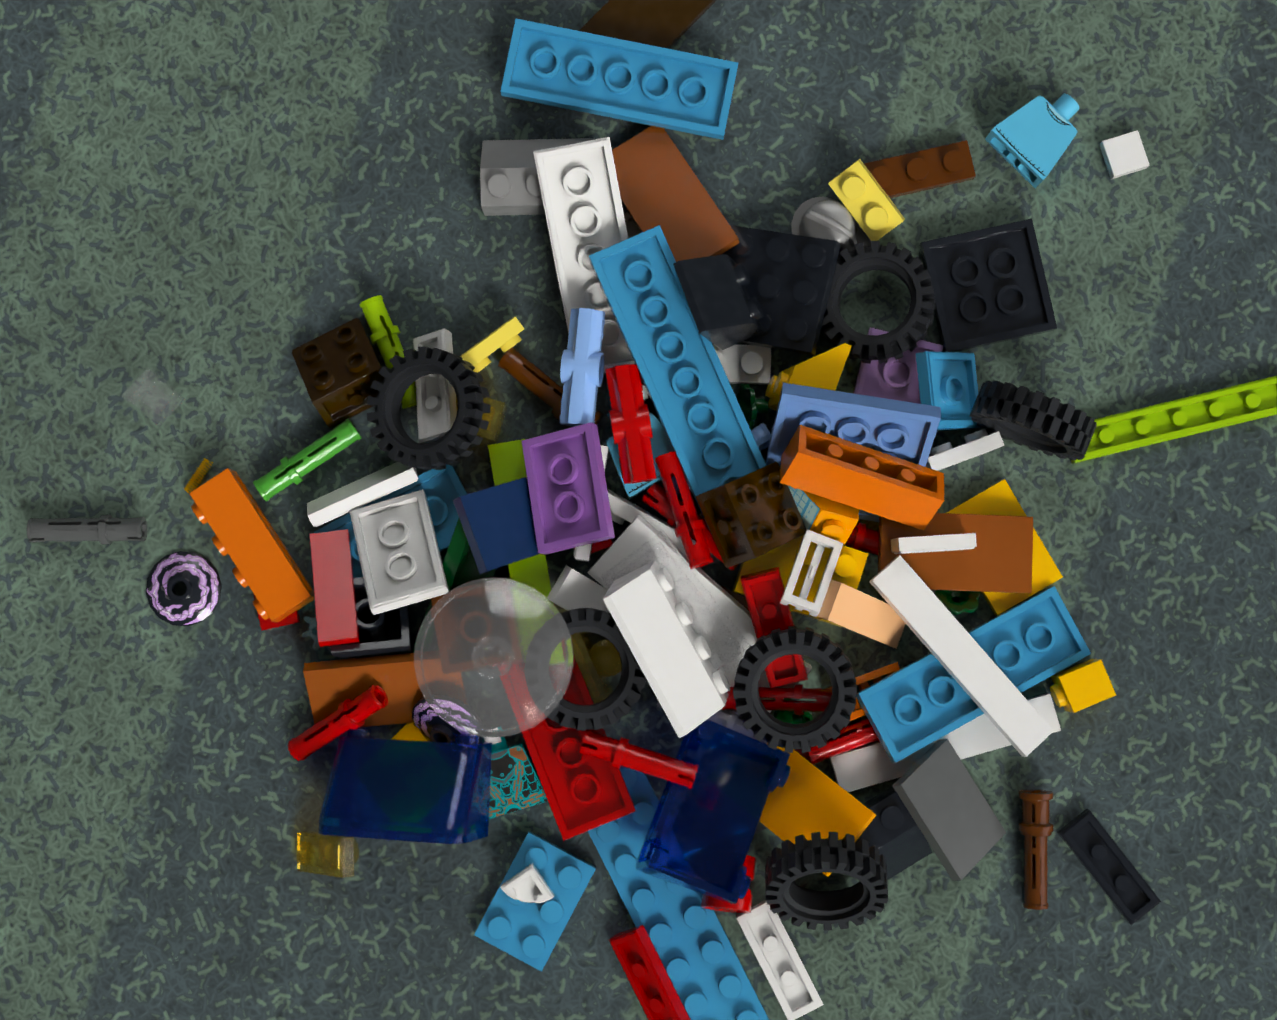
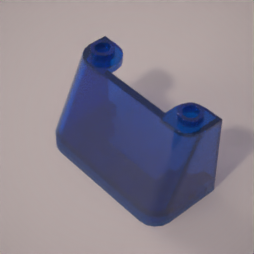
[636,719,791,904]
[318,728,492,844]

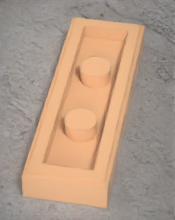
[818,580,906,649]

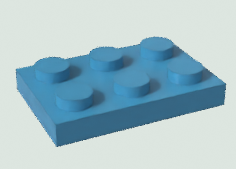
[474,831,596,972]

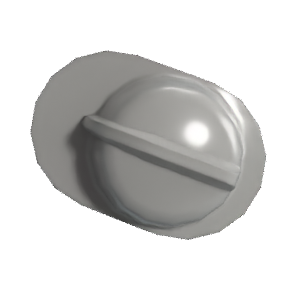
[791,196,871,260]

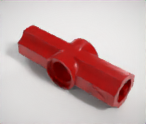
[605,364,657,485]

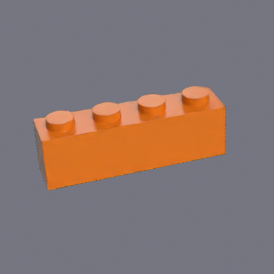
[779,425,944,531]
[189,468,315,622]

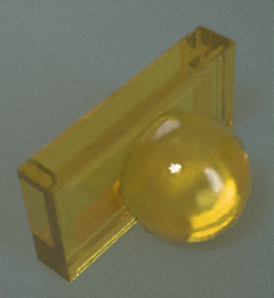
[566,632,621,704]
[297,831,360,878]

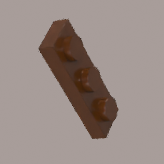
[864,140,976,198]

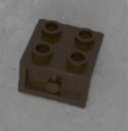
[292,318,384,428]
[696,462,806,568]

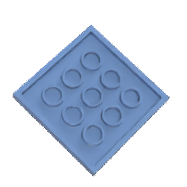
[765,383,941,522]

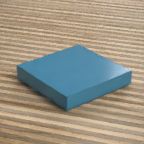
[916,351,982,430]

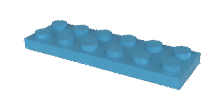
[500,18,738,140]
[856,586,1091,763]

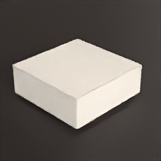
[1099,130,1150,179]

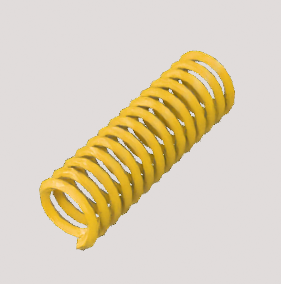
[184,458,213,493]

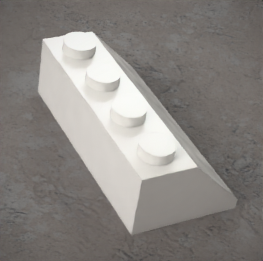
[603,560,730,738]

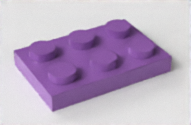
[522,422,615,555]

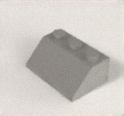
[480,138,595,216]

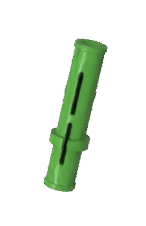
[253,418,362,502]

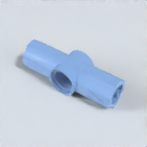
[560,308,605,427]

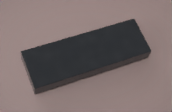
[1057,809,1161,925]

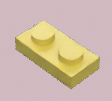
[828,159,905,241]
[460,317,524,373]

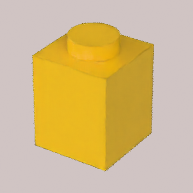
[1050,659,1116,713]

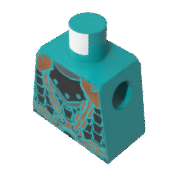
[470,725,548,822]

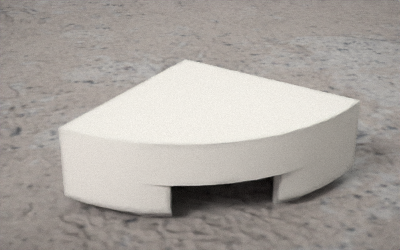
[500,863,554,903]

